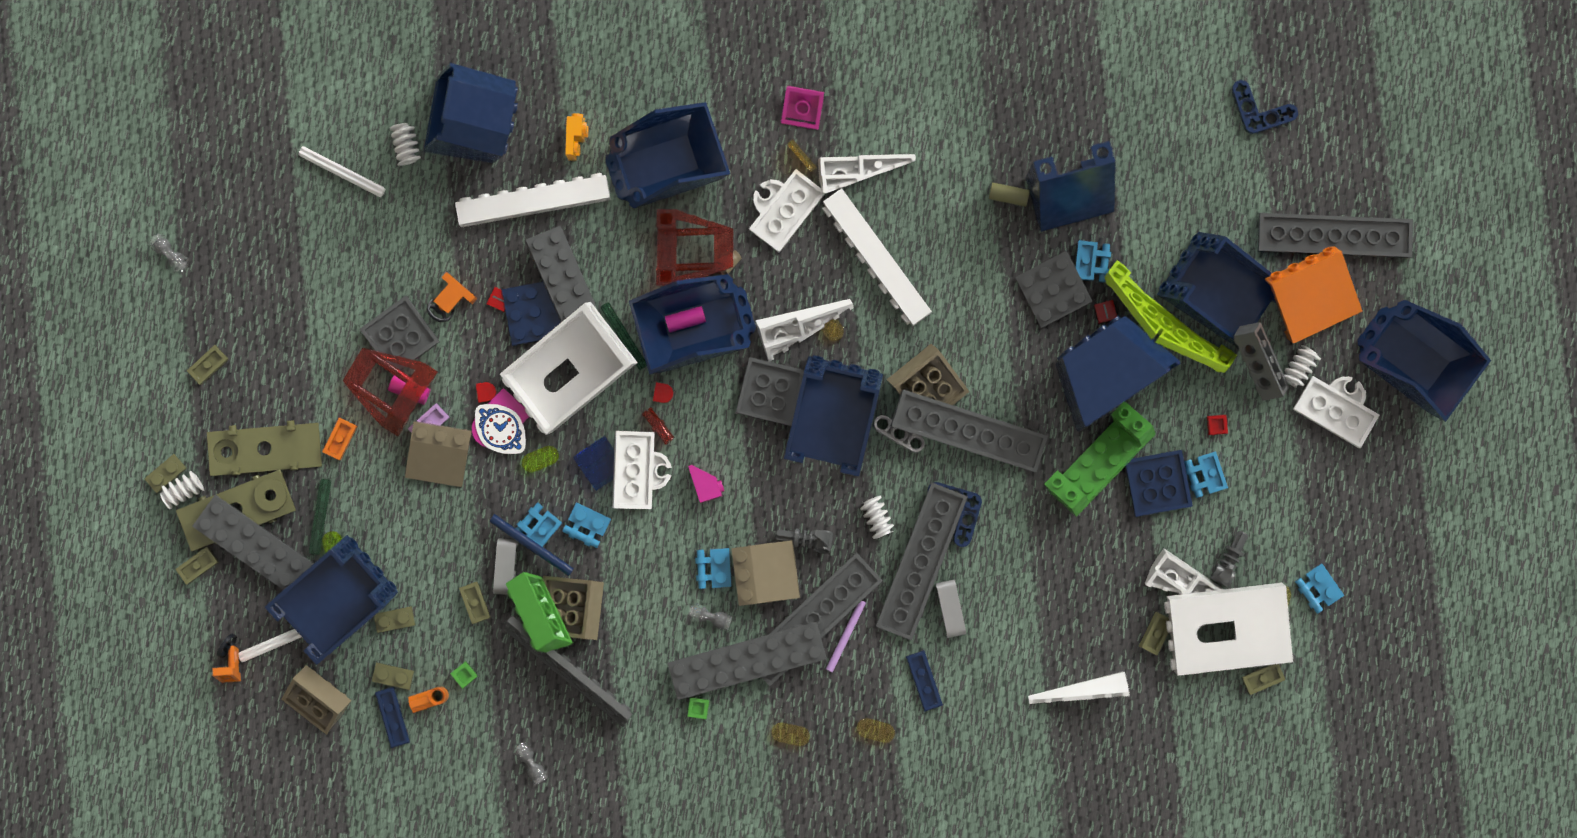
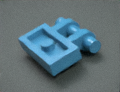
[1075,240,1111,283]
[1184,451,1228,498]
[516,502,562,547]
[562,502,611,548]
[695,548,731,589]
[1295,563,1344,614]

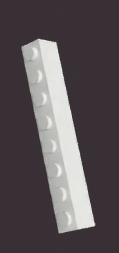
[455,173,611,227]
[822,188,932,327]

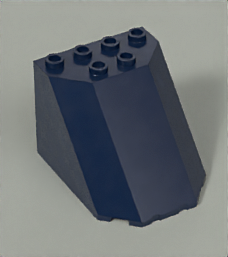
[605,102,730,209]
[629,274,756,375]
[1358,300,1491,422]

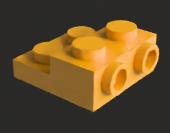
[565,113,589,161]

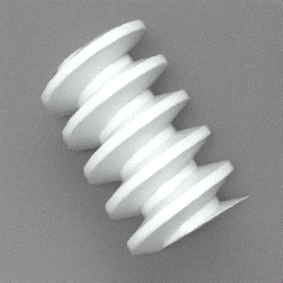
[390,123,421,166]
[1284,345,1321,388]
[160,471,204,509]
[860,495,894,539]

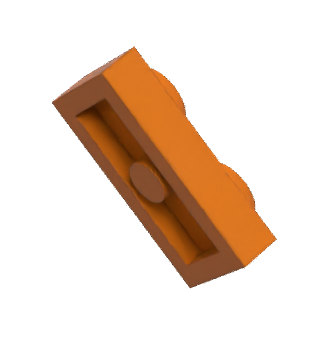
[322,418,357,461]

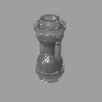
[149,233,188,272]
[688,603,733,631]
[513,742,548,785]

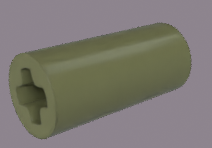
[989,182,1030,207]

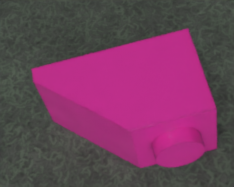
[688,465,725,503]

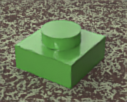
[451,661,478,689]
[687,697,709,719]

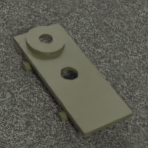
[207,420,322,476]
[176,469,296,552]

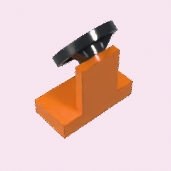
[427,272,477,322]
[213,633,241,683]

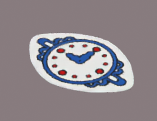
[475,404,526,454]

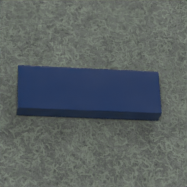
[906,650,943,711]
[375,687,410,748]

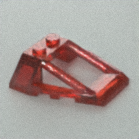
[656,209,734,286]
[343,348,438,437]

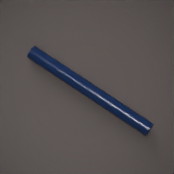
[489,514,574,576]

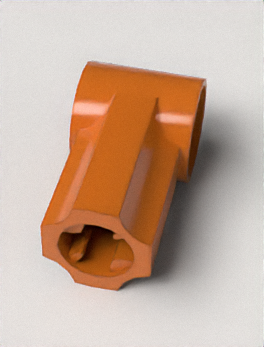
[408,687,449,713]

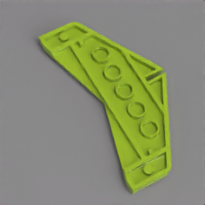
[1105,260,1237,373]

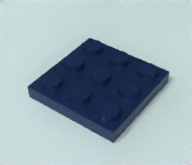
[502,282,561,346]
[1125,450,1193,517]

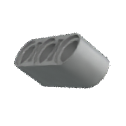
[874,415,925,453]
[493,538,518,595]
[936,580,966,638]

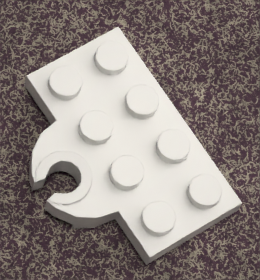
[749,169,825,253]
[1293,376,1379,448]
[612,431,672,509]

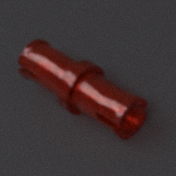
[642,407,675,445]

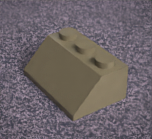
[281,665,352,735]

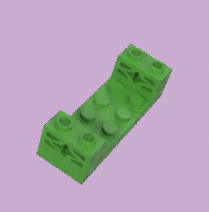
[1044,401,1156,517]

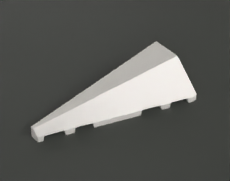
[818,154,916,194]
[756,299,853,362]
[1145,548,1223,595]
[1028,672,1129,704]

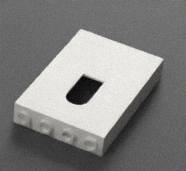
[500,302,637,435]
[1164,583,1293,676]

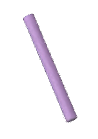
[826,601,866,672]

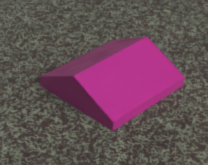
[781,86,824,129]

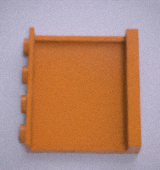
[1265,246,1362,344]

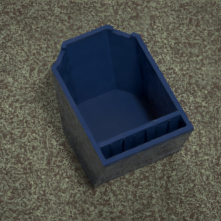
[423,63,518,163]
[1055,316,1181,431]

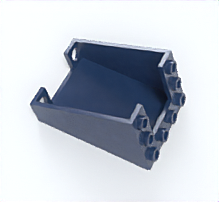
[1025,141,1115,232]
[1157,232,1277,349]
[784,356,883,476]
[265,535,398,665]

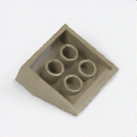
[887,344,970,405]
[405,421,472,487]
[731,540,800,606]
[543,576,604,640]

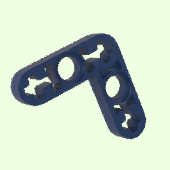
[1232,80,1298,134]
[927,482,982,547]

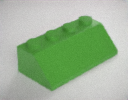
[506,572,573,653]

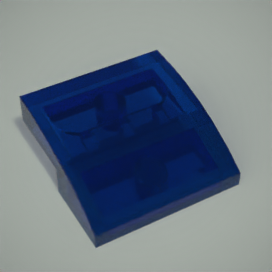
[573,435,614,491]

